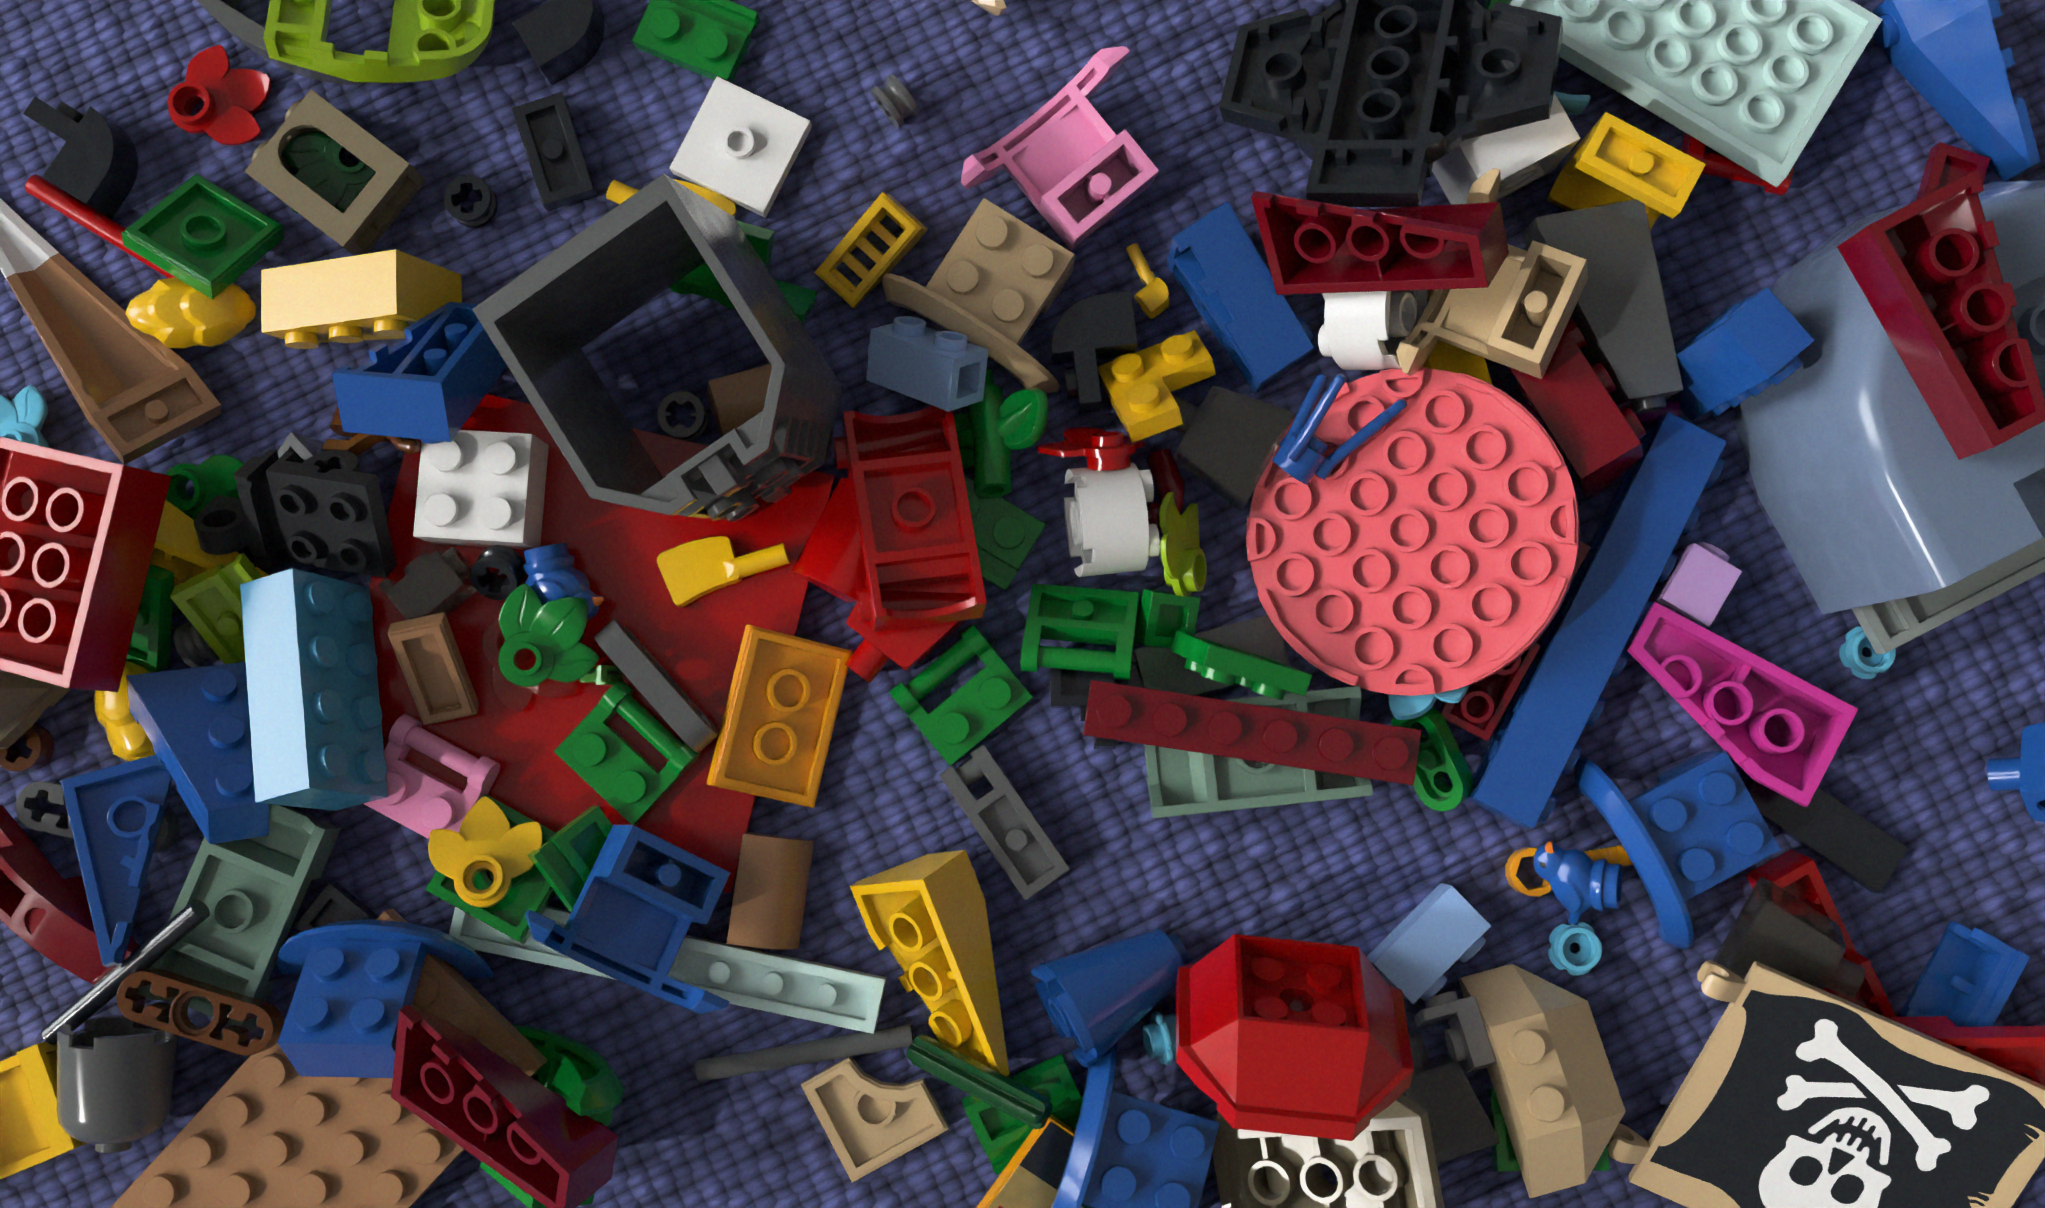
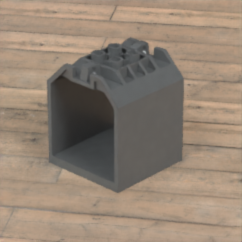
[472,173,842,522]

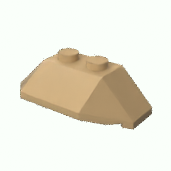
[1458,964,1626,1198]

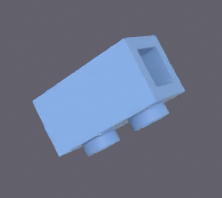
[867,316,989,412]
[1367,883,1491,1004]

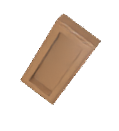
[387,612,480,725]

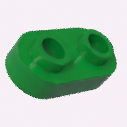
[1390,707,1473,811]

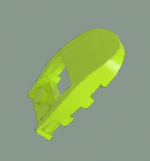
[263,0,495,83]

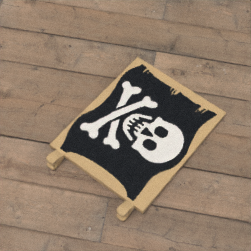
[1607,960,2045,1208]

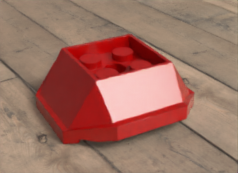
[1176,934,1414,1141]

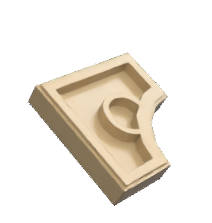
[801,1056,949,1183]

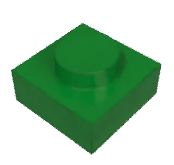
[1135,589,1201,648]

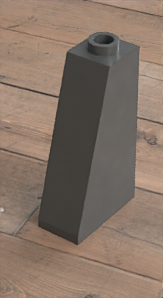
[1522,199,1683,414]

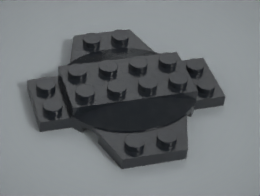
[1219,0,1563,207]

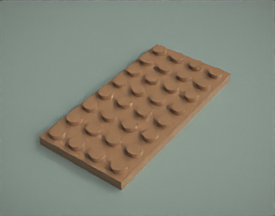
[110,908,548,1208]

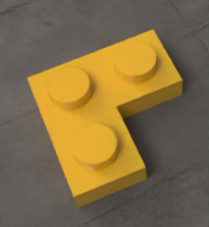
[1097,330,1216,443]

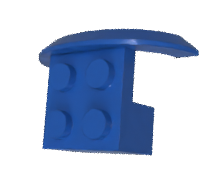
[1575,751,1781,949]
[524,825,730,1014]
[276,919,493,1078]
[1051,1043,1220,1208]

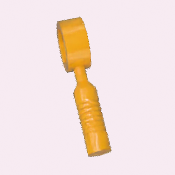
[1505,845,1633,897]

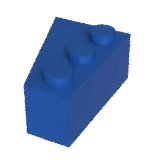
[1166,201,1314,394]
[331,302,507,444]
[126,662,269,844]

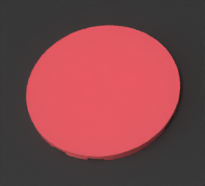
[1246,367,1580,696]

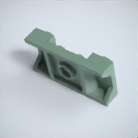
[1144,686,1373,818]
[138,804,341,1032]

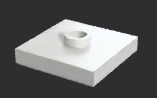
[670,76,812,218]

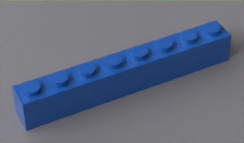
[1467,412,1727,829]

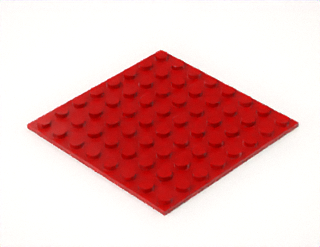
[362,394,836,894]

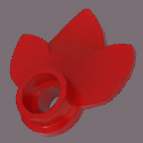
[168,45,272,146]
[1038,427,1144,470]

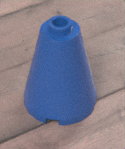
[1031,929,1190,1067]

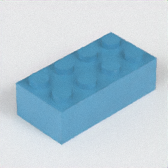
[240,568,388,811]

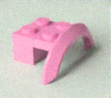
[961,46,1159,250]

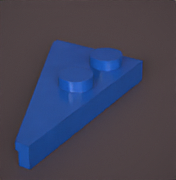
[60,755,173,968]

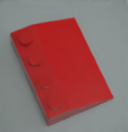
[0,437,171,692]

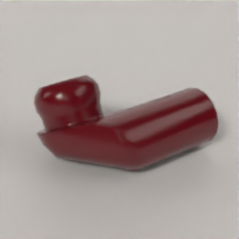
[1146,449,1185,531]

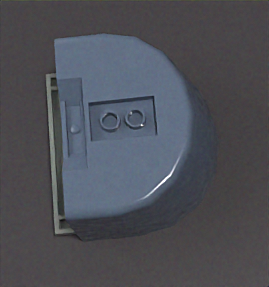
[1735,180,2045,655]

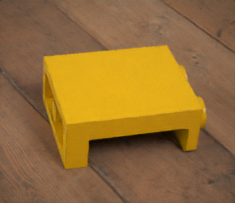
[1547,112,1706,230]
[0,1042,88,1180]

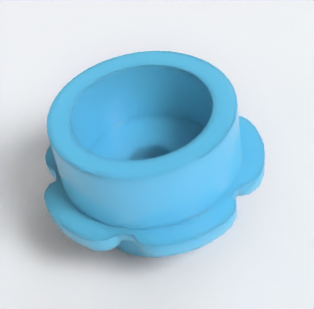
[1839,626,1896,679]
[1548,921,1602,976]
[1142,1011,1176,1066]

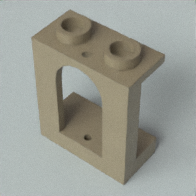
[244,89,426,256]

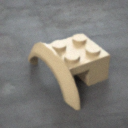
[1396,168,1588,379]
[882,198,1075,393]

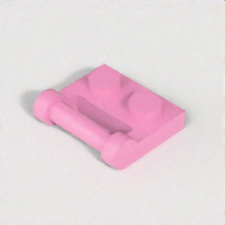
[364,714,500,839]

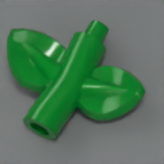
[953,369,1048,498]

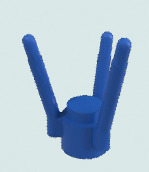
[1272,374,1407,485]

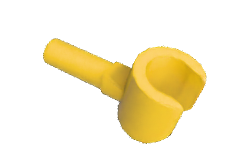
[1126,243,1170,319]

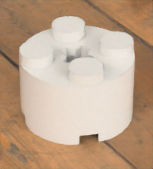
[1318,290,1430,370]
[1064,463,1160,577]

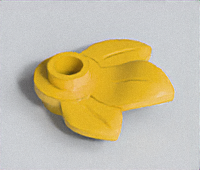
[428,796,543,908]

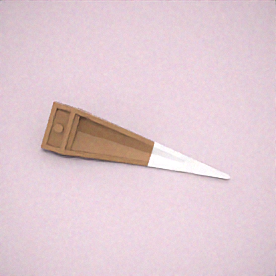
[0,198,221,465]

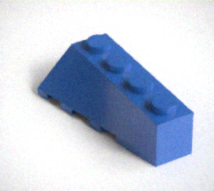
[1671,287,1815,421]

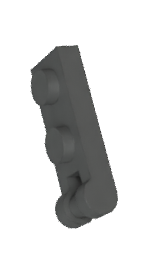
[939,744,1070,901]

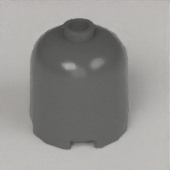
[57,1015,178,1153]

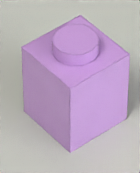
[1648,542,1742,628]

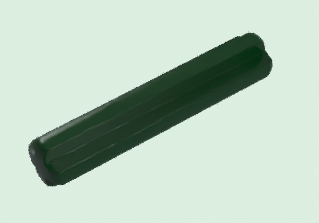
[907,1034,1053,1129]

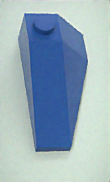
[1872,0,2041,182]

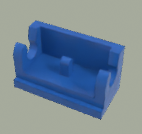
[1899,921,2030,1027]

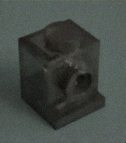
[378,547,477,620]

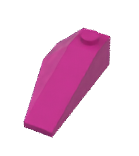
[1627,602,1858,807]

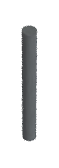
[695,1024,914,1082]

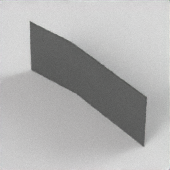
[1134,615,1290,695]

